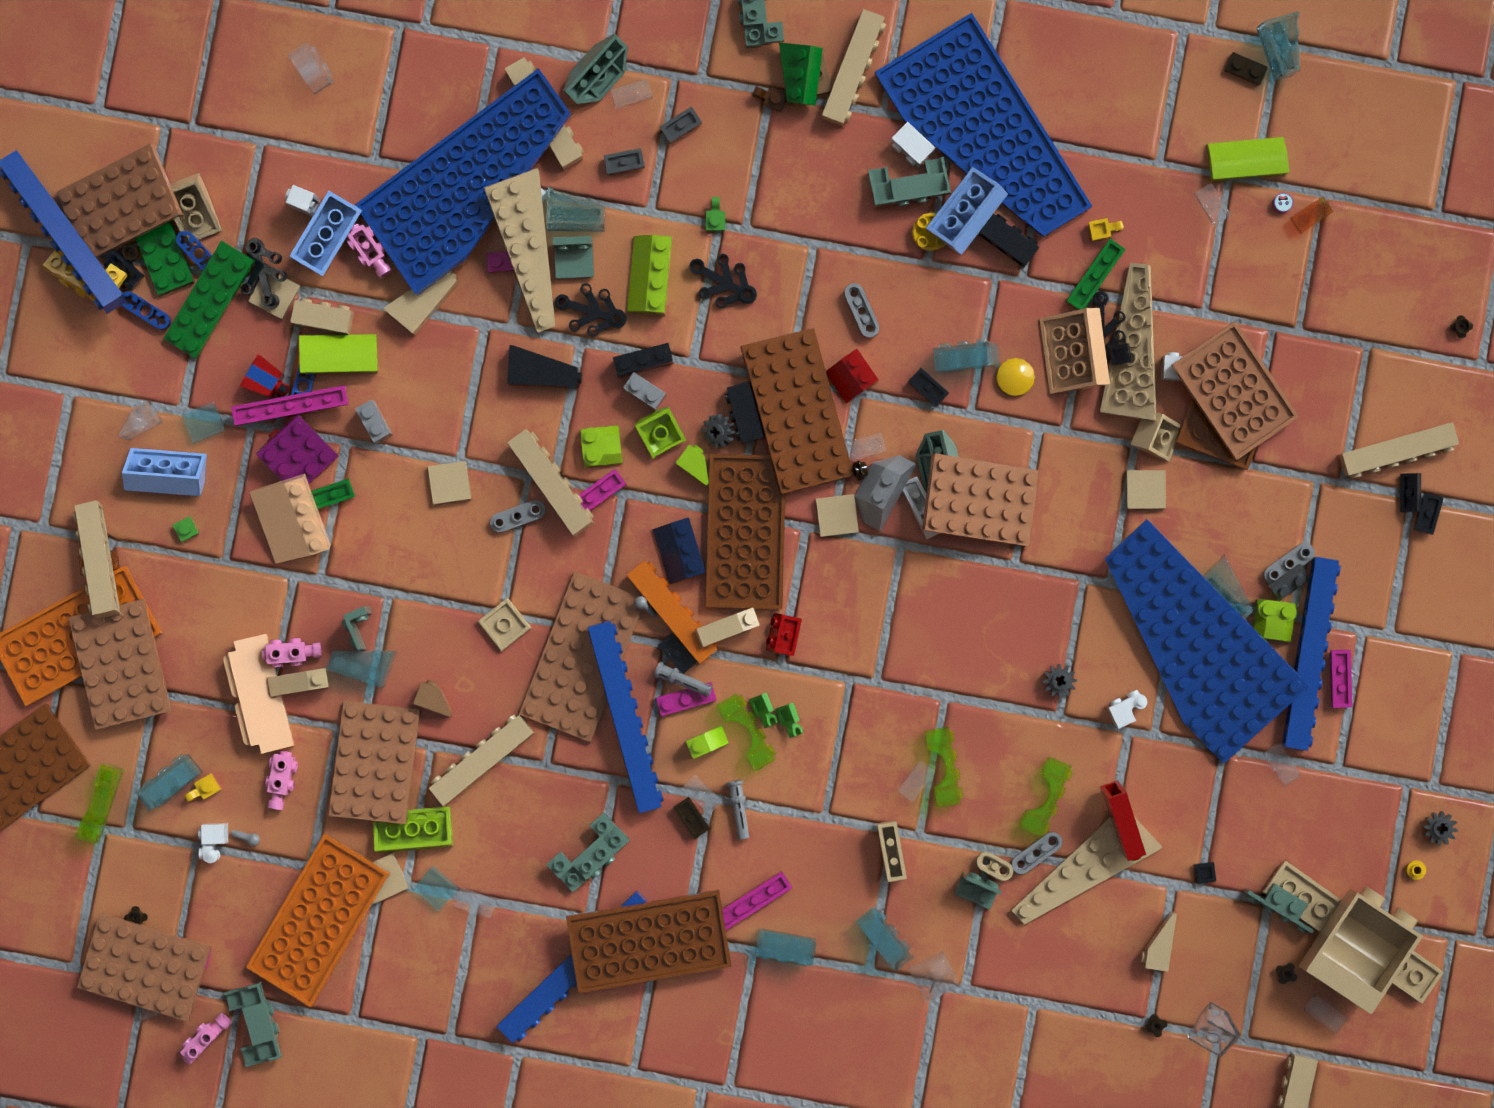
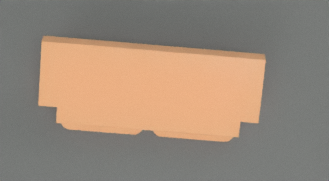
[223,634,294,754]

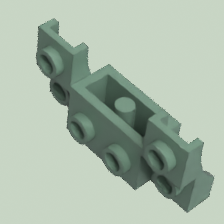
[738,0,784,48]
[868,157,951,207]
[546,812,630,892]
[224,982,282,1067]

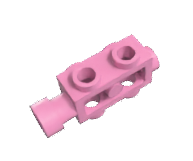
[347,224,392,279]
[262,638,322,667]
[265,751,298,810]
[180,1013,232,1065]

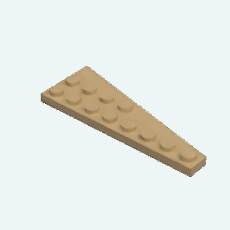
[484,168,555,333]
[1100,263,1156,421]
[1011,817,1162,925]

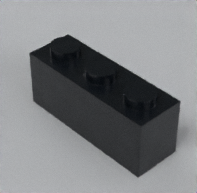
[978,214,1039,268]
[613,343,674,378]
[724,382,764,444]

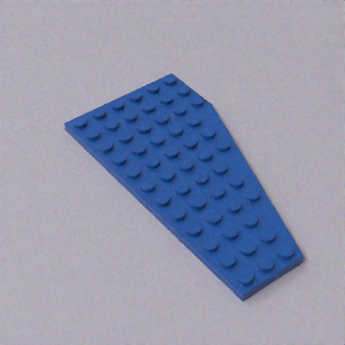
[874,13,1092,237]
[355,68,572,296]
[1105,519,1310,764]

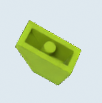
[676,444,709,486]
[686,725,729,759]

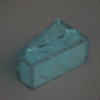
[1257,11,1300,82]
[546,187,606,232]
[933,339,1000,372]
[1203,554,1253,619]
[327,651,397,688]
[135,754,203,811]
[855,907,914,972]
[755,928,817,966]

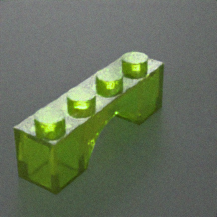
[716,693,777,771]
[925,727,963,807]
[1019,756,1073,837]
[76,763,124,844]

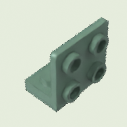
[553,236,594,279]
[342,606,373,651]
[954,871,1002,910]

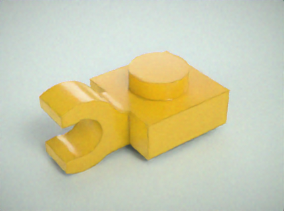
[1088,218,1123,241]
[184,773,221,802]

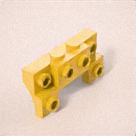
[43,248,127,301]

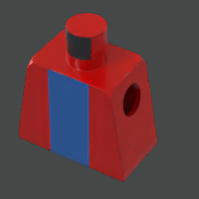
[240,354,290,398]

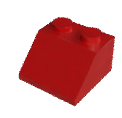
[826,348,879,404]

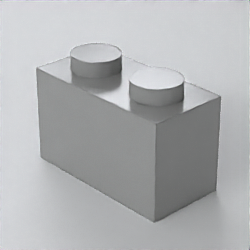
[623,372,666,411]
[355,400,393,444]

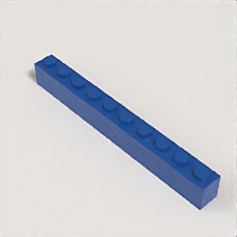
[0,150,126,314]
[1281,557,1341,751]
[587,621,664,813]
[496,890,648,1043]

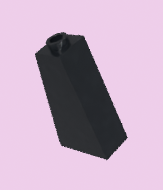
[508,345,582,388]

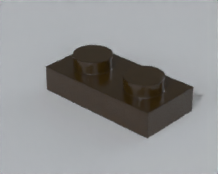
[1224,52,1268,86]
[673,797,710,840]

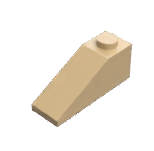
[695,608,760,647]
[268,668,329,697]
[1140,912,1177,972]

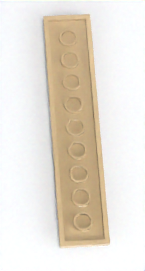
[1262,860,1444,1004]

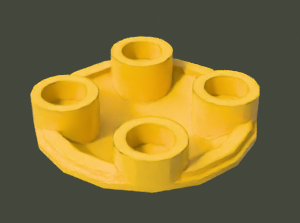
[912,213,946,251]
[997,358,1035,396]

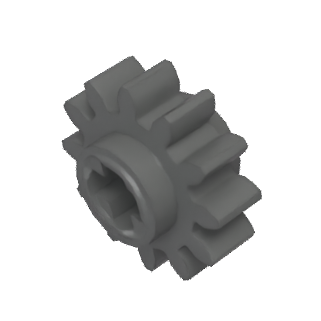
[701,414,736,448]
[1042,664,1077,698]
[1422,811,1458,846]

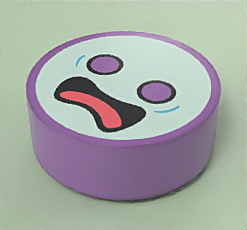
[1273,193,1293,213]

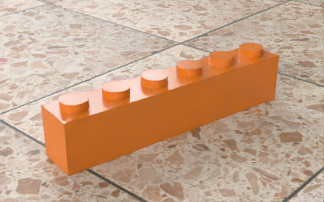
[627,560,718,664]

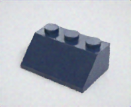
[653,517,706,584]

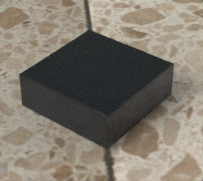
[1109,343,1132,365]
[1194,862,1216,884]

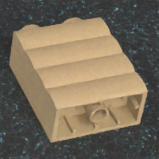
[1299,886,1423,1015]

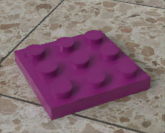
[256,414,338,484]

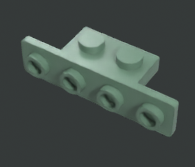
[1243,883,1314,934]

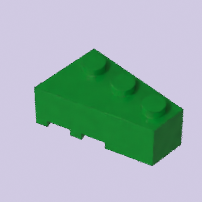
[779,42,823,106]

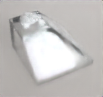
[118,400,163,440]
[908,951,960,1003]
[1188,1002,1240,1057]

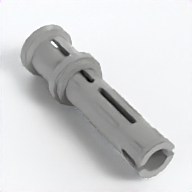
[654,662,712,697]
[726,780,750,839]

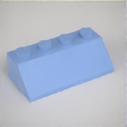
[926,167,1008,255]
[289,190,362,276]
[122,448,207,496]

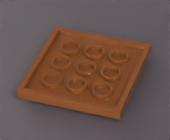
[1175,397,1256,470]

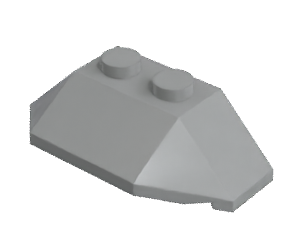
[854,455,916,532]

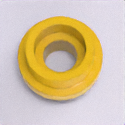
[1406,860,1426,880]

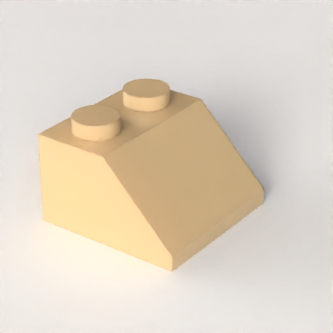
[1131,412,1182,462]

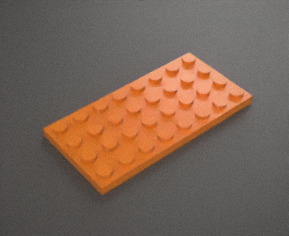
[0,565,163,706]
[246,834,390,1007]

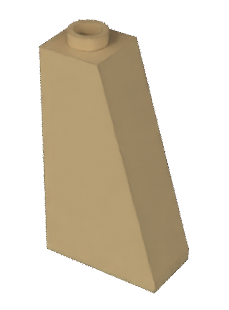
[384,271,459,335]

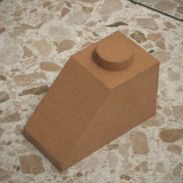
[413,680,453,717]

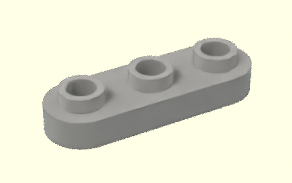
[844,283,879,338]
[490,500,546,533]
[1263,543,1315,584]
[1011,832,1062,874]

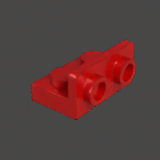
[766,613,802,656]

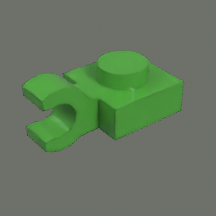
[706,197,725,231]
[749,692,778,728]
[775,703,803,738]

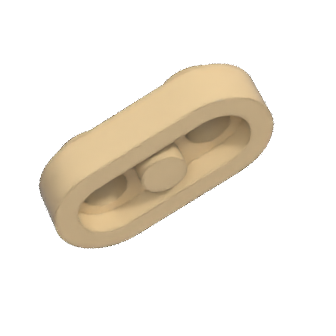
[976,852,1013,881]

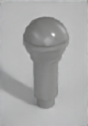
[634,596,657,617]
[231,830,260,846]

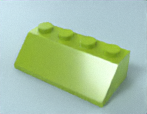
[627,235,672,316]

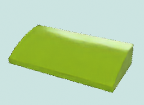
[1207,137,1289,182]
[299,334,378,374]
[373,806,453,854]

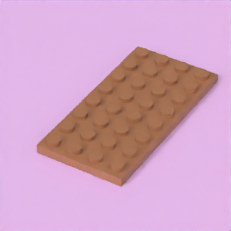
[519,571,642,742]

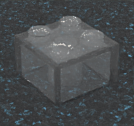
[288,42,333,94]

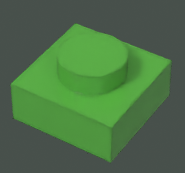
[172,516,200,542]

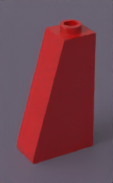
[1100,780,1146,861]

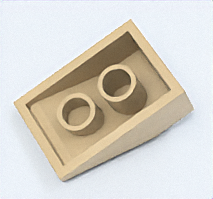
[170,173,222,243]

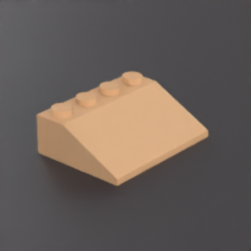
[1040,308,1110,394]
[250,473,331,563]

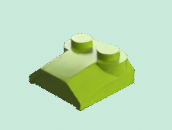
[635,406,686,458]
[580,425,623,467]
[1253,599,1297,642]

